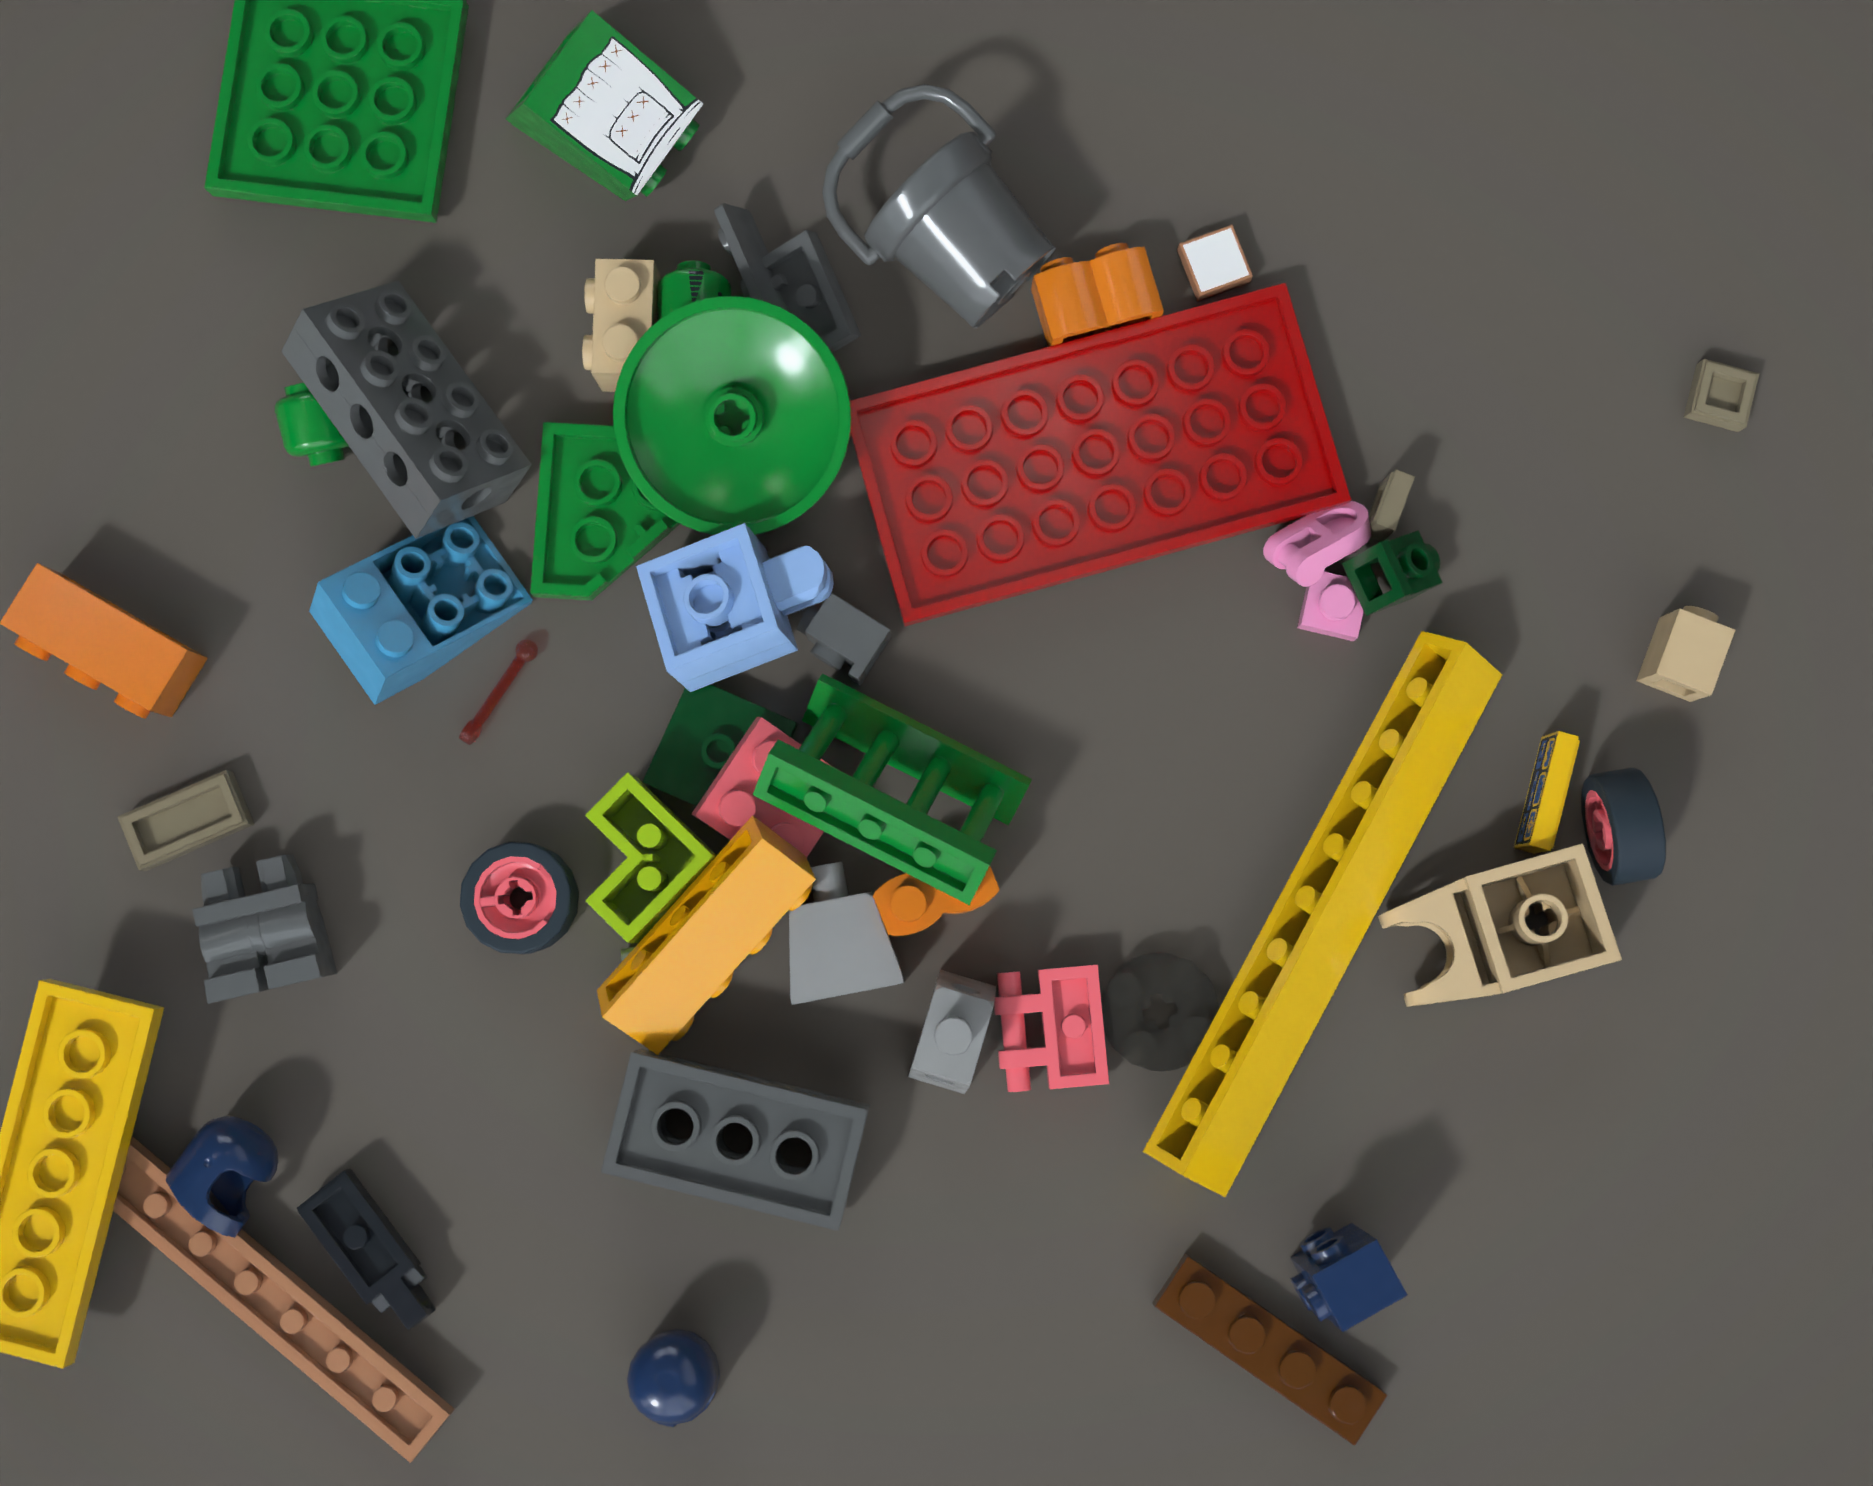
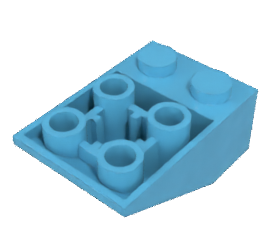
[309,516,533,705]

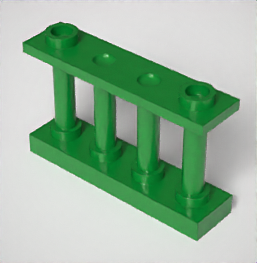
[753,673,1032,905]

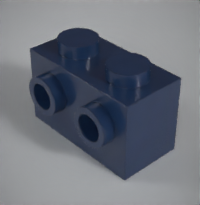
[1290,1223,1408,1332]

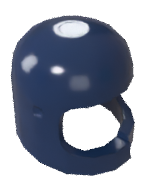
[166,1116,279,1237]
[627,1329,720,1427]

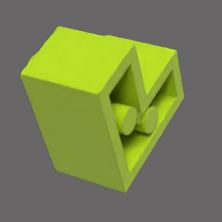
[585,772,717,943]

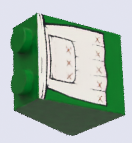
[506,10,703,201]

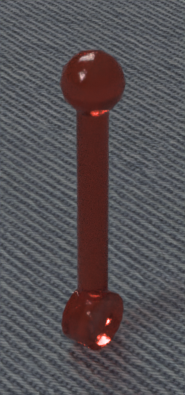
[459,640,538,745]

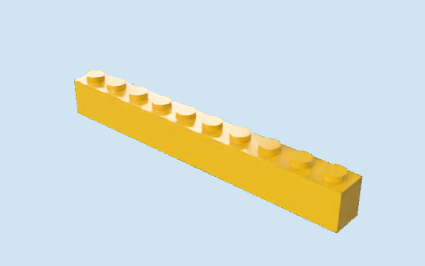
[1143,631,1502,1197]

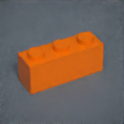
[0,563,208,719]

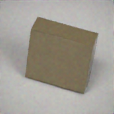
[1683,359,1759,432]
[1369,470,1415,541]

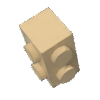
[582,259,661,392]

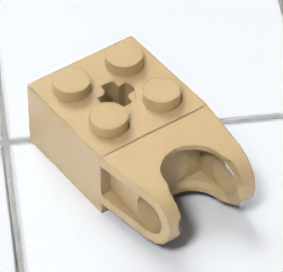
[1378,843,1622,1007]

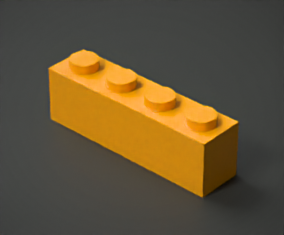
[597,815,816,1055]

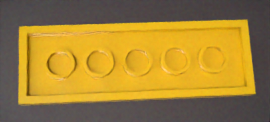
[0,979,164,1369]

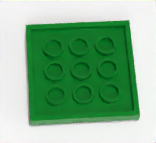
[204,0,469,223]

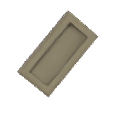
[118,770,255,871]

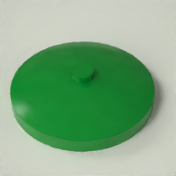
[613,296,852,535]

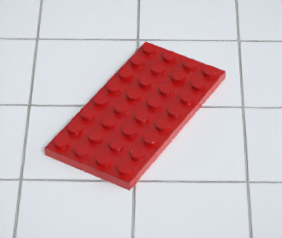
[850,283,1351,627]

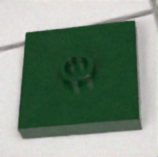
[642,684,798,806]

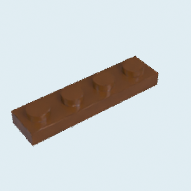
[1152,1253,1388,1446]

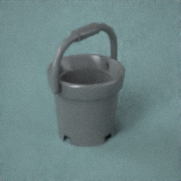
[822,84,1056,328]

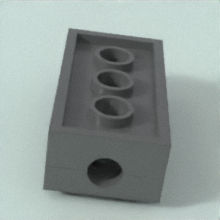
[281,281,532,539]
[601,1049,870,1231]

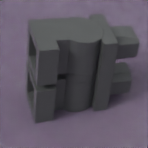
[192,854,337,1004]

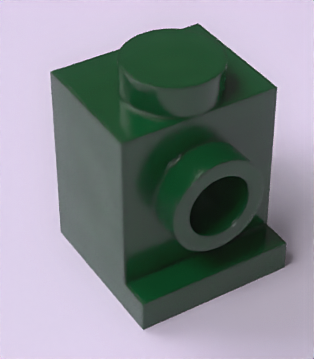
[1342,530,1443,616]

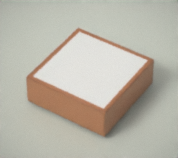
[1177,225,1253,302]

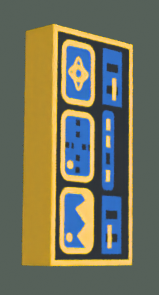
[1514,731,1580,853]

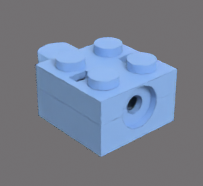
[636,523,834,692]

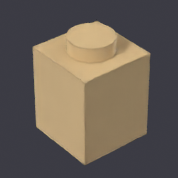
[1636,606,1735,702]

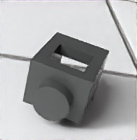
[797,593,891,686]

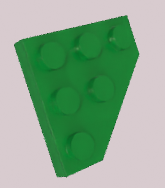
[530,422,680,600]

